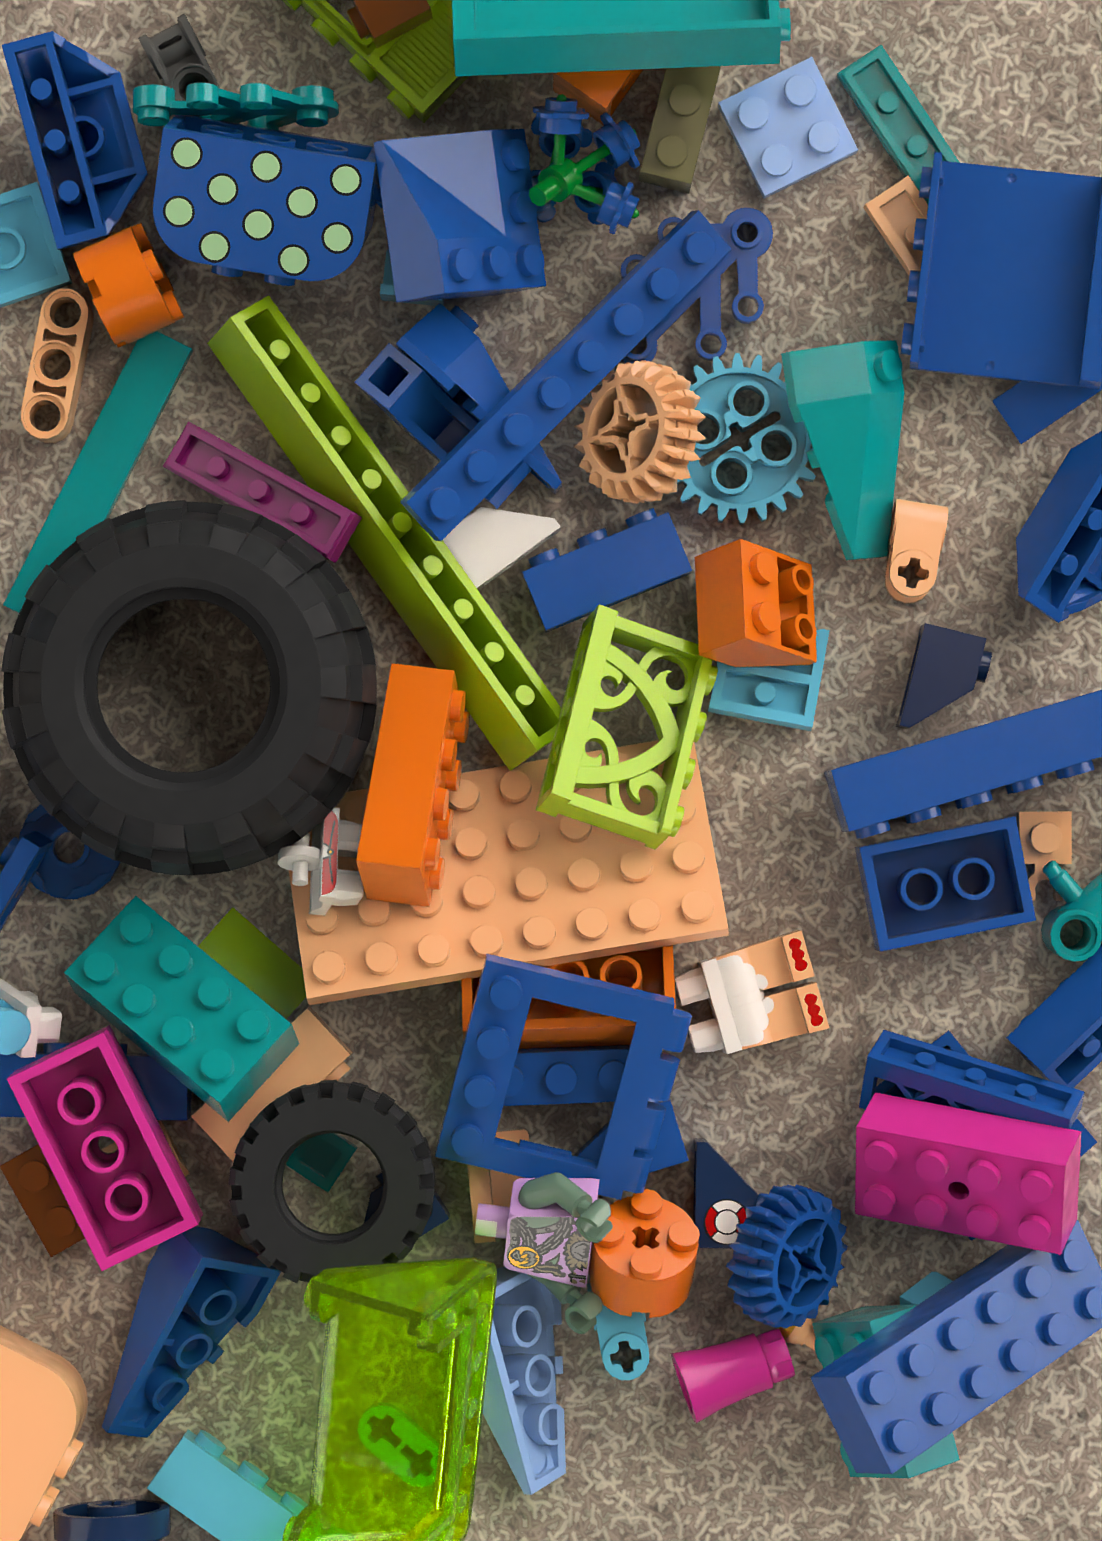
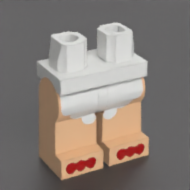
[674,930,829,1054]

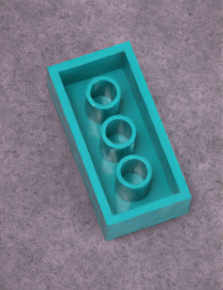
[64,896,299,1122]

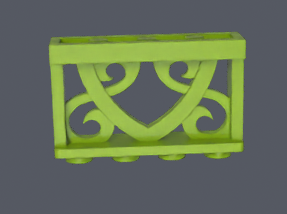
[536,604,718,849]

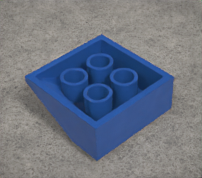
[374,129,546,303]

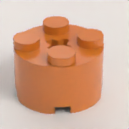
[73,223,184,348]
[589,1189,700,1318]

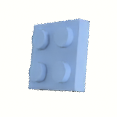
[718,57,858,199]

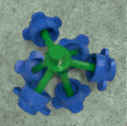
[529,94,640,234]

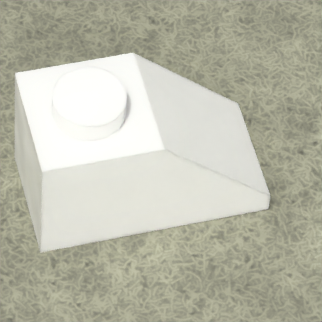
[443,507,561,591]

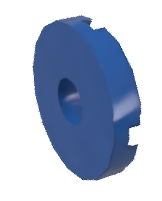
[19,804,121,900]

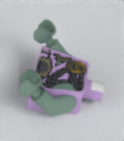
[475,1172,613,1334]

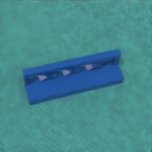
[859,1030,1085,1129]

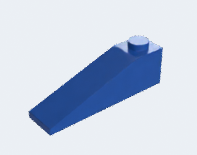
[396,303,562,494]
[102,1226,281,1438]

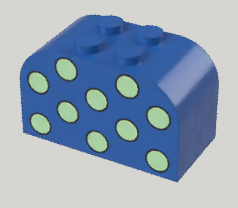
[153,115,379,286]

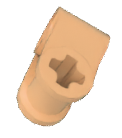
[885,499,948,604]

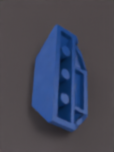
[2,31,148,250]
[1016,431,1102,623]

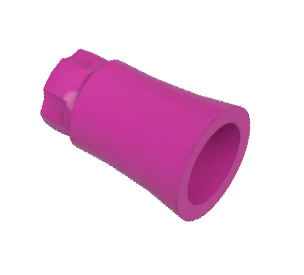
[671,1329,795,1424]

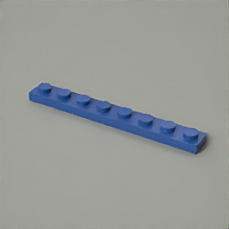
[400,210,732,541]

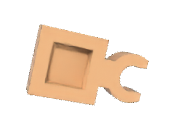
[1017,811,1072,901]

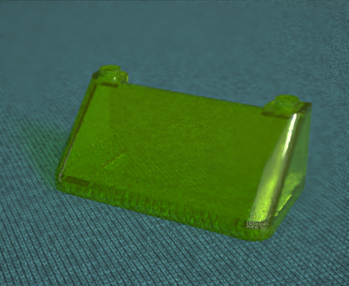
[282,1257,497,1541]

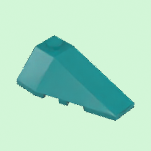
[781,340,905,561]

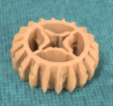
[574,360,706,504]

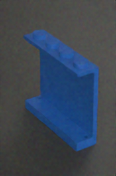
[901,152,1102,389]

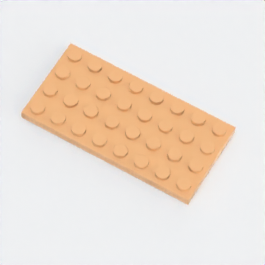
[289,740,729,1005]

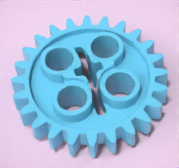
[677,353,816,525]

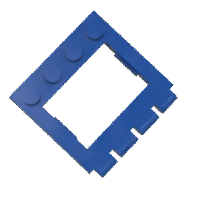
[435,953,692,1200]

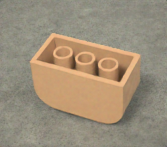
[0,1325,88,1541]

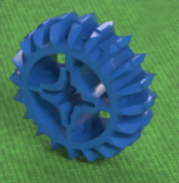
[726,1184,848,1329]

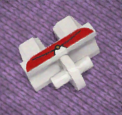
[278,807,363,916]

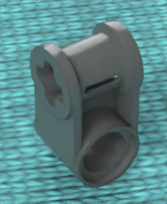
[138,14,220,117]

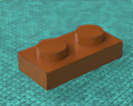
[0,1144,85,1257]

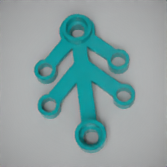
[133,83,339,130]

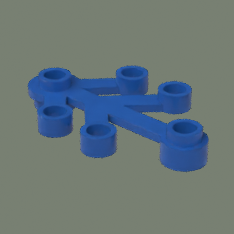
[620,208,773,364]

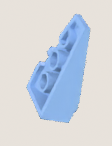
[434,1267,566,1495]

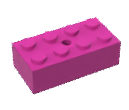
[7,1025,203,1271]
[855,1093,1081,1255]

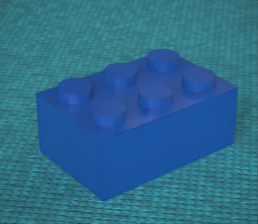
[855,816,1036,952]

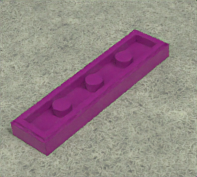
[162,421,362,563]

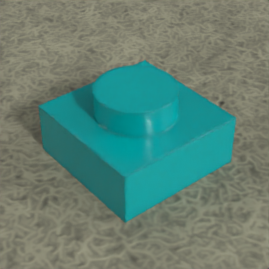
[286,1133,358,1193]

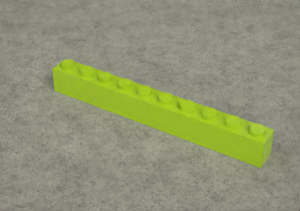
[207,295,561,771]

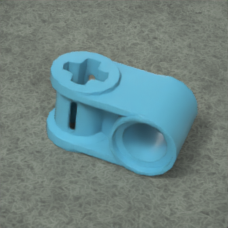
[586,1283,649,1380]

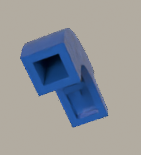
[355,343,532,509]

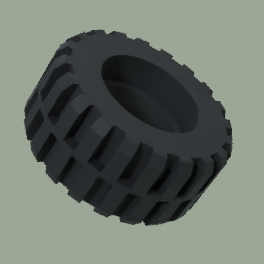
[229,1080,436,1289]

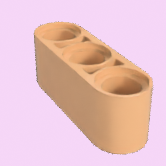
[21,289,93,443]

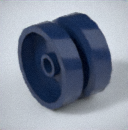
[53,1499,171,1541]

